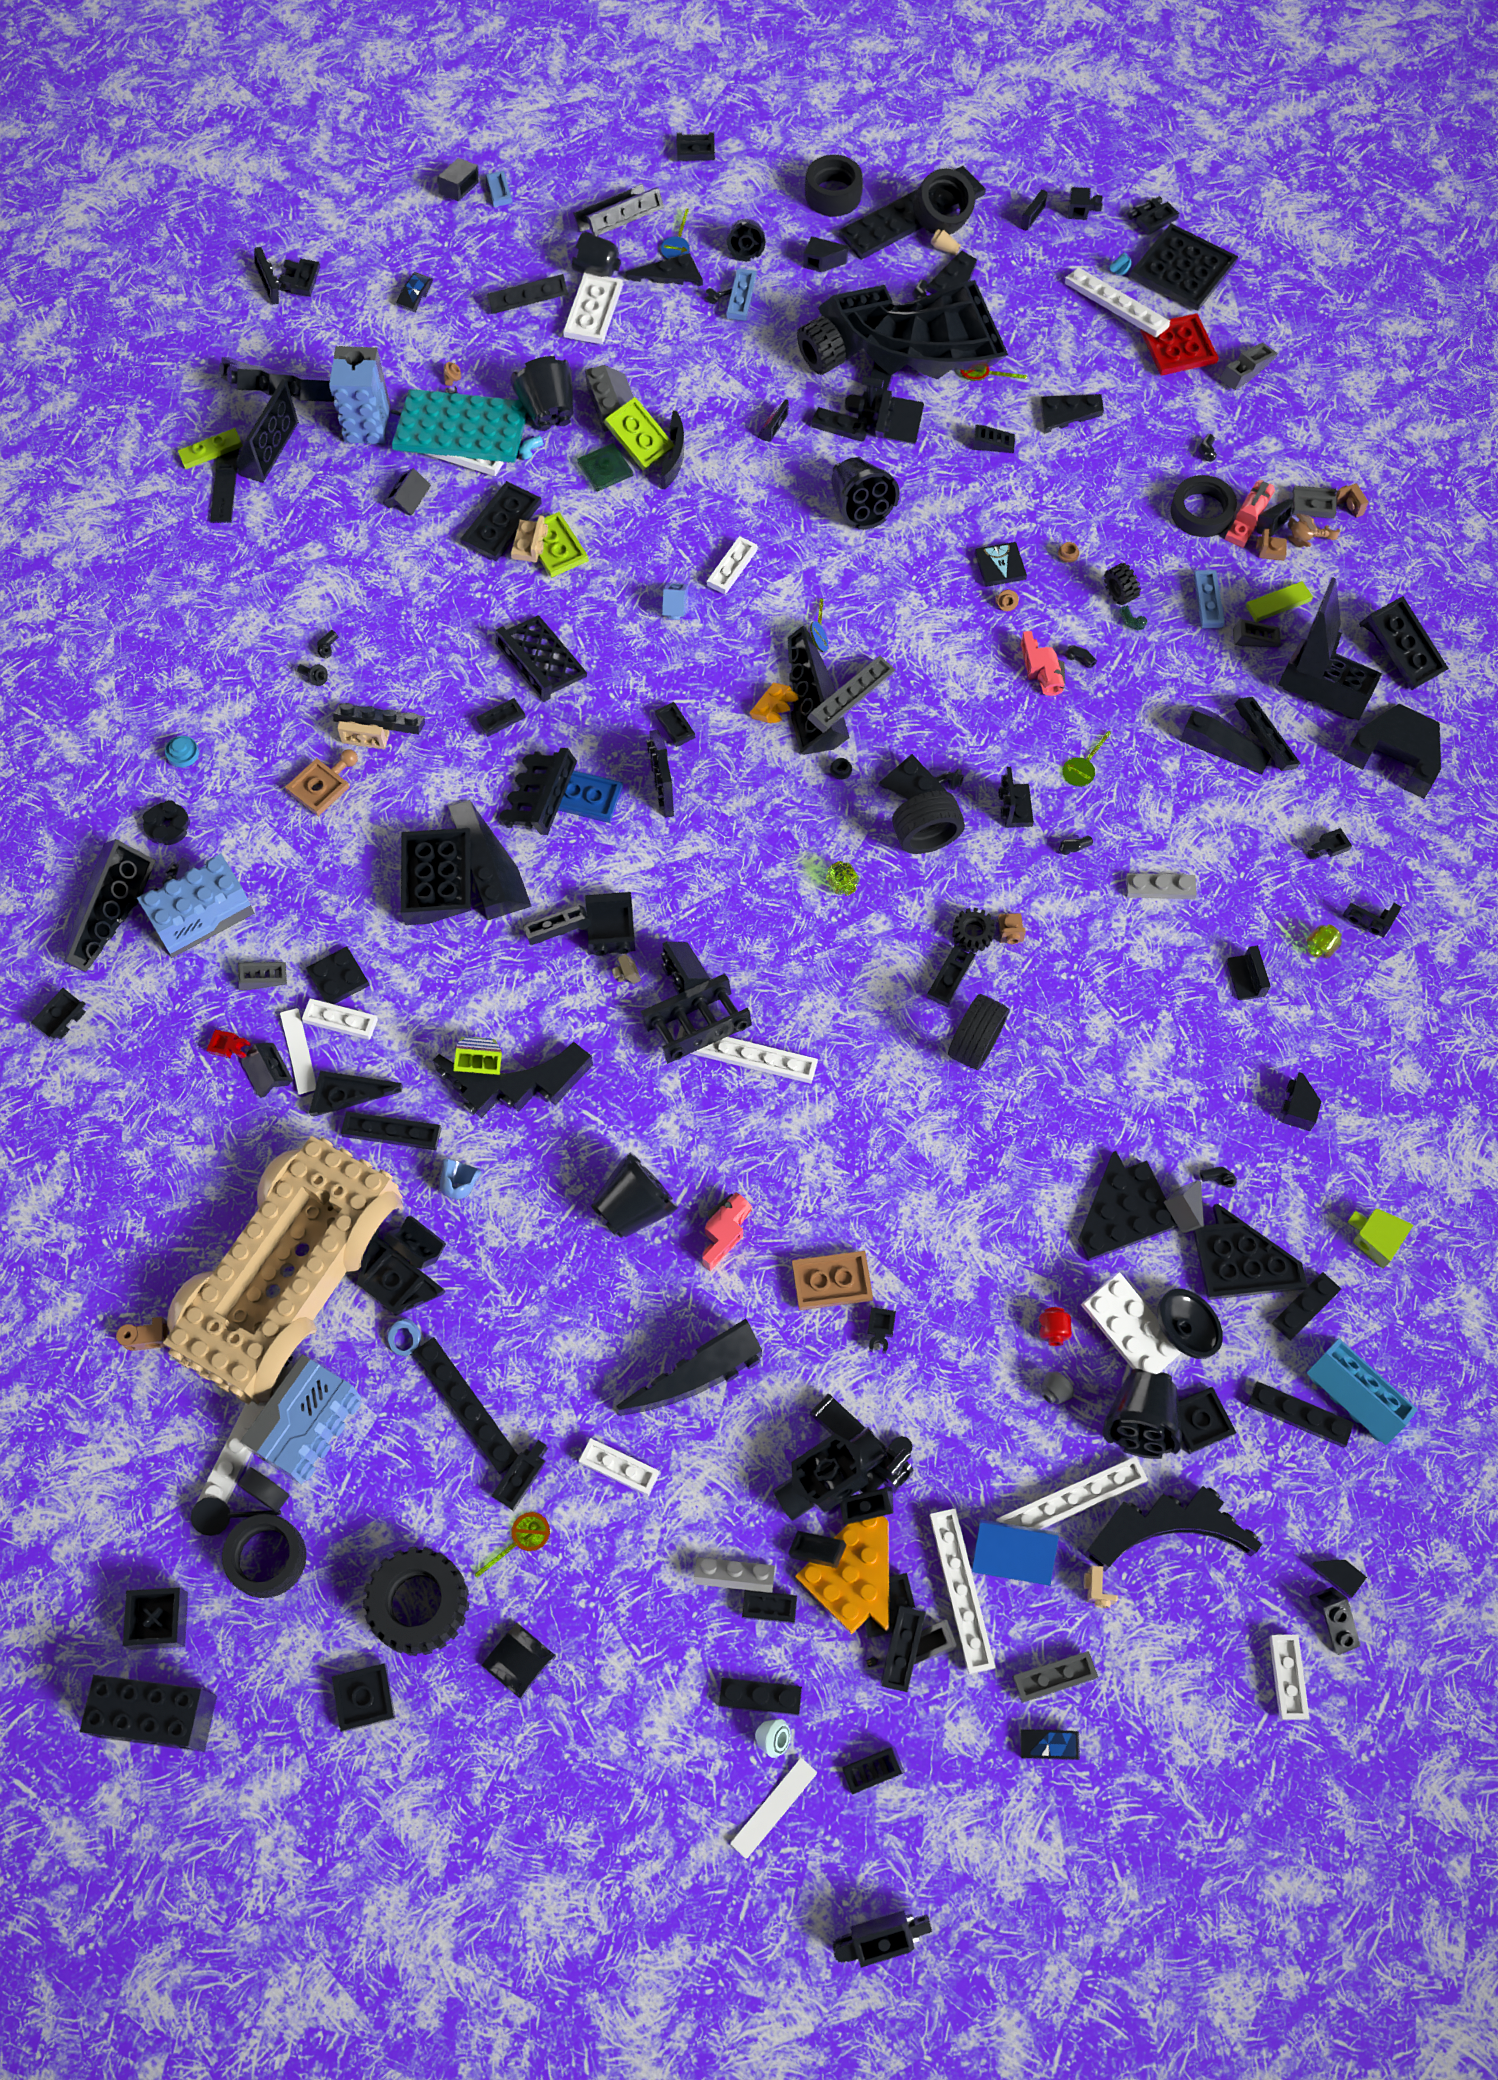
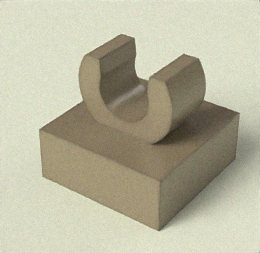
[611,954,642,984]

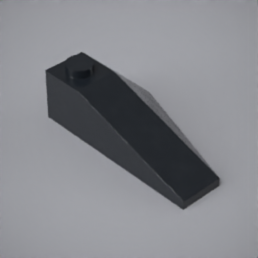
[1180,706,1271,775]

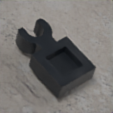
[867,1307,896,1354]

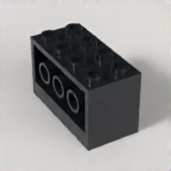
[79,1675,217,1752]

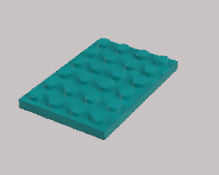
[392,389,528,463]

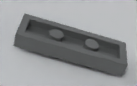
[1012,1651,1099,1704]

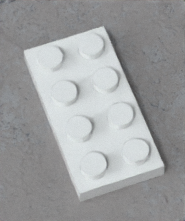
[563,273,623,344]
[1081,1272,1181,1374]

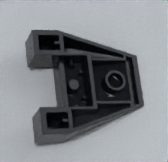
[1343,704,1441,799]

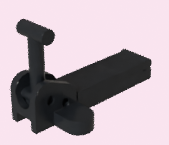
[845,363,894,428]
[810,1393,914,1494]

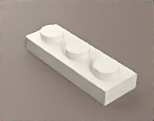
[707,536,758,595]
[302,999,378,1040]
[579,1438,660,1497]
[1269,1635,1309,1720]

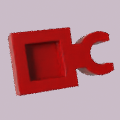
[206,1029,251,1058]

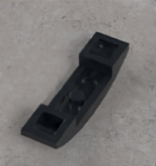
[661,410,684,489]

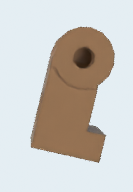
[116,1317,169,1351]

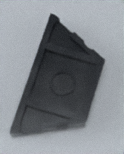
[356,1234,445,1316]

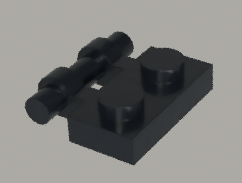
[1128,196,1179,235]

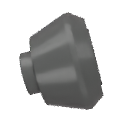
[1041,1371,1074,1404]

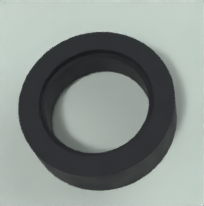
[1171,475,1237,537]

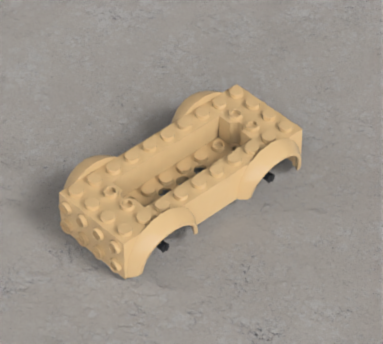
[163,1136,404,1405]

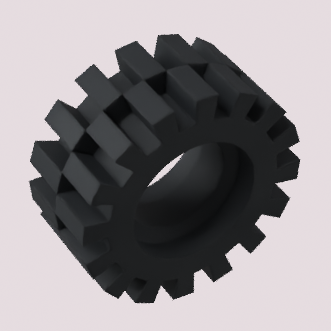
[1104,563,1141,605]
[952,908,995,953]

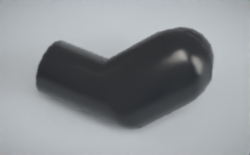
[912,279,928,300]
[1198,434,1217,462]
[1065,645,1097,668]
[1200,1166,1237,1188]

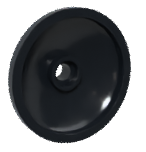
[1157,1289,1223,1359]

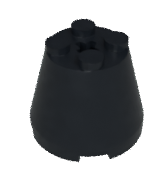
[510,356,574,431]
[831,457,900,530]
[591,1152,679,1238]
[1102,1369,1182,1459]

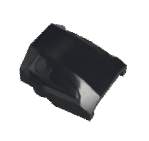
[481,1623,557,1700]

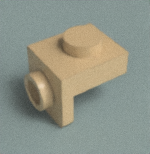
[1083,1566,1118,1608]

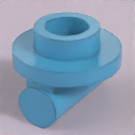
[1109,252,1131,276]

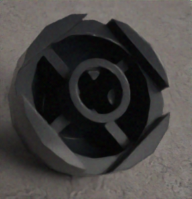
[726,218,766,262]

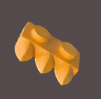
[749,682,799,723]

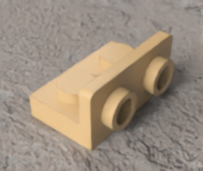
[511,515,548,562]
[337,721,390,749]

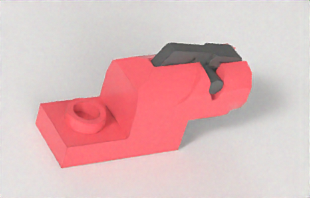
[1225,480,1275,548]
[1020,631,1065,696]
[702,1192,752,1271]

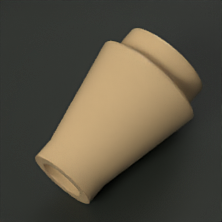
[931,229,961,256]

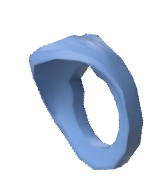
[388,1318,421,1357]

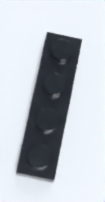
[487,274,568,314]
[1234,697,1301,771]
[333,703,425,734]
[341,1111,442,1151]
[1247,1381,1354,1448]

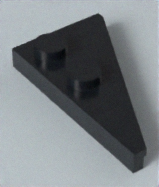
[625,253,703,286]
[309,1071,403,1117]

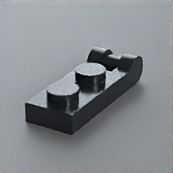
[811,407,872,442]
[522,905,591,946]
[927,944,976,1008]

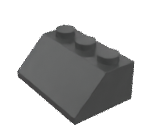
[585,365,634,432]

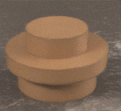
[1058,542,1079,563]

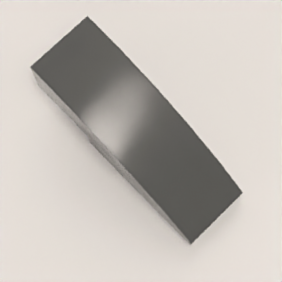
[1220,342,1278,390]

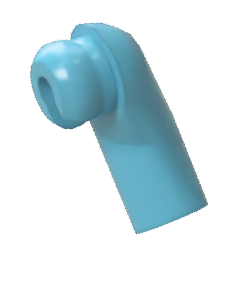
[519,435,543,460]

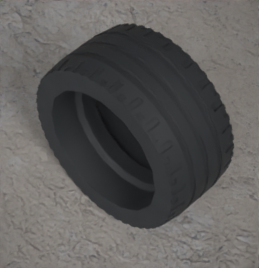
[805,154,863,217]
[913,168,975,235]
[892,791,965,854]
[948,994,1010,1070]
[222,1514,307,1598]

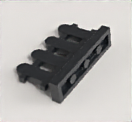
[499,748,577,835]

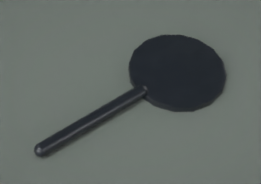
[191,1497,281,1536]

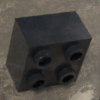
[123,1587,188,1650]

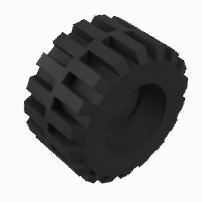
[797,316,846,375]

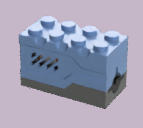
[329,346,391,444]
[137,854,255,958]
[240,1354,361,1485]

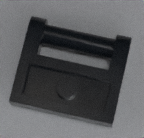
[676,132,715,161]

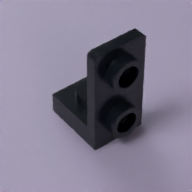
[1343,903,1402,938]
[1309,1587,1360,1655]

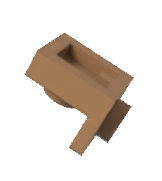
[1336,483,1369,518]
[1256,529,1287,561]
[997,913,1026,945]

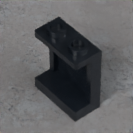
[585,892,636,956]

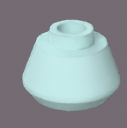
[755,1719,791,1758]

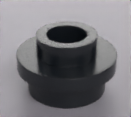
[830,758,852,780]

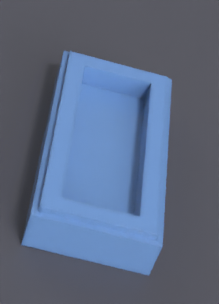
[485,171,512,207]

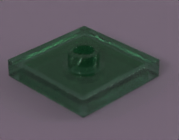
[577,443,633,492]

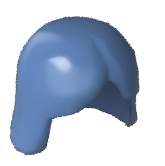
[439,1158,482,1200]

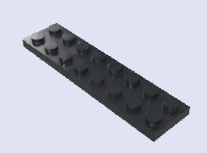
[839,165,986,260]

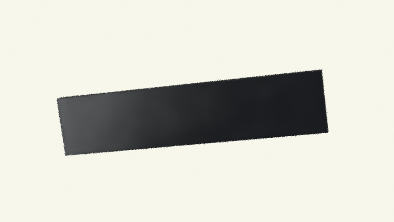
[210,448,240,523]

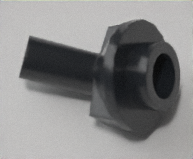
[297,664,328,686]
[935,769,964,790]

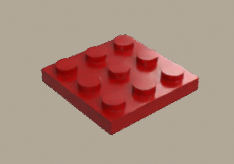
[1140,313,1219,376]

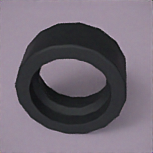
[238,1467,290,1512]

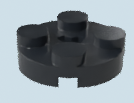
[142,800,190,845]

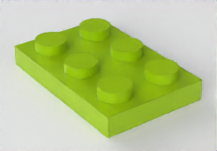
[604,397,675,471]
[536,512,589,578]

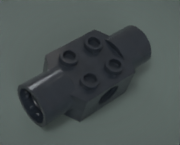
[773,1427,888,1521]

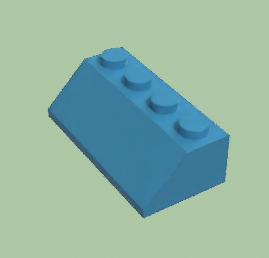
[1307,1338,1418,1446]

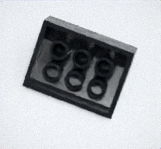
[236,378,299,483]
[1296,577,1342,679]
[1278,639,1383,720]
[401,828,471,926]

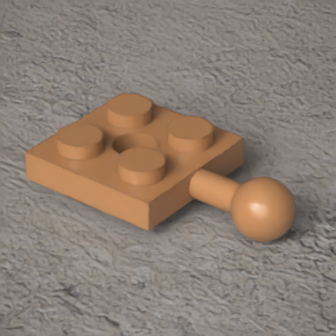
[285,749,358,816]

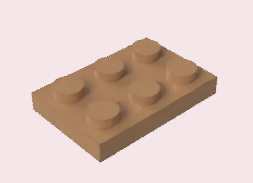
[792,1251,873,1311]

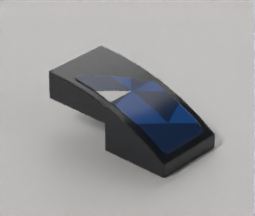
[396,272,433,313]
[1021,1729,1080,1760]

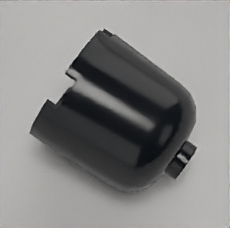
[572,231,621,277]

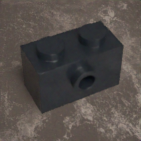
[437,158,479,202]

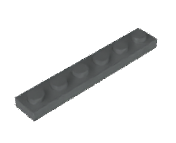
[807,656,896,733]

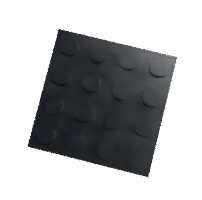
[1130,223,1239,311]

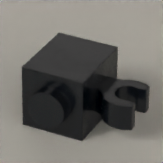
[1068,187,1103,220]

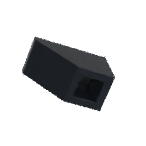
[803,236,848,272]
[1280,1072,1322,1131]

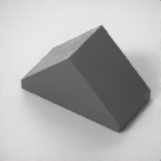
[1164,1180,1204,1233]
[914,1620,957,1664]

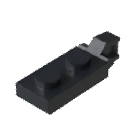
[492,1440,548,1512]

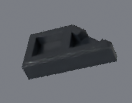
[1310,1560,1367,1599]

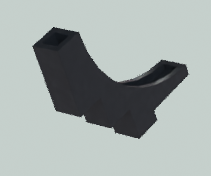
[219,357,334,402]
[433,1042,593,1118]
[1084,1486,1262,1571]

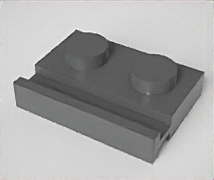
[1292,486,1337,518]

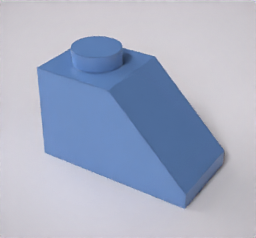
[662,583,688,620]

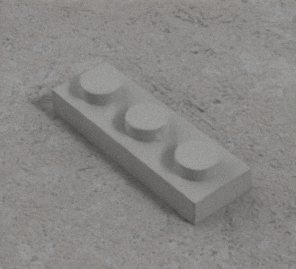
[1126,873,1197,899]
[693,1557,775,1593]

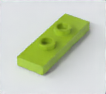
[178,428,243,469]

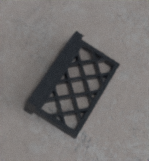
[495,615,587,702]

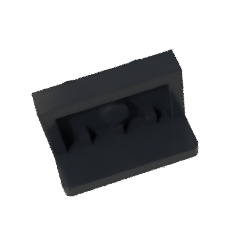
[30,988,86,1042]
[384,1215,446,1269]

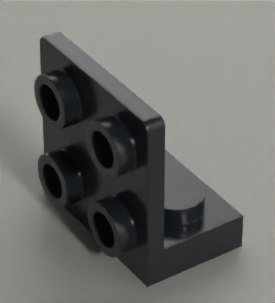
[875,390,924,444]
[998,766,1034,828]

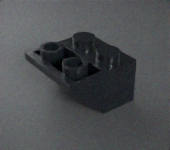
[661,941,710,994]

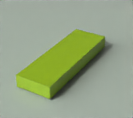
[1245,581,1313,622]

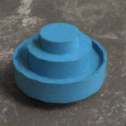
[165,736,199,768]

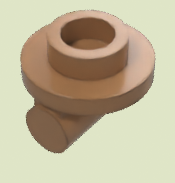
[443,362,461,386]
[995,589,1019,611]

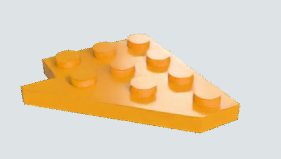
[795,1516,889,1634]

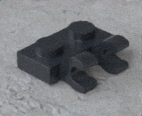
[278,258,321,297]

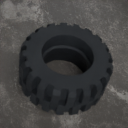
[363,1547,469,1656]

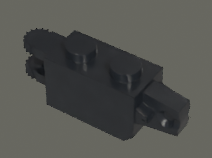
[832,1910,932,1968]

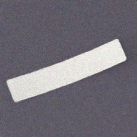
[280,1008,316,1094]
[731,1758,817,1859]

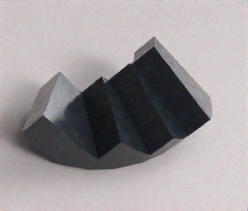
[818,280,1008,380]

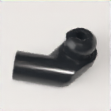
[317,630,339,659]
[1059,835,1093,855]

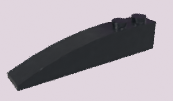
[788,626,850,755]
[448,800,532,920]
[64,839,156,972]
[616,1319,762,1416]

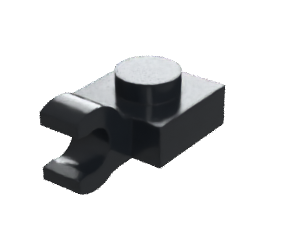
[1307,828,1352,860]

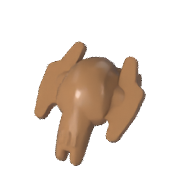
[1287,513,1340,548]

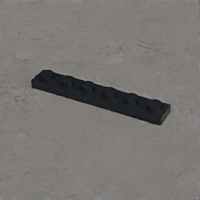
[413,1337,518,1474]

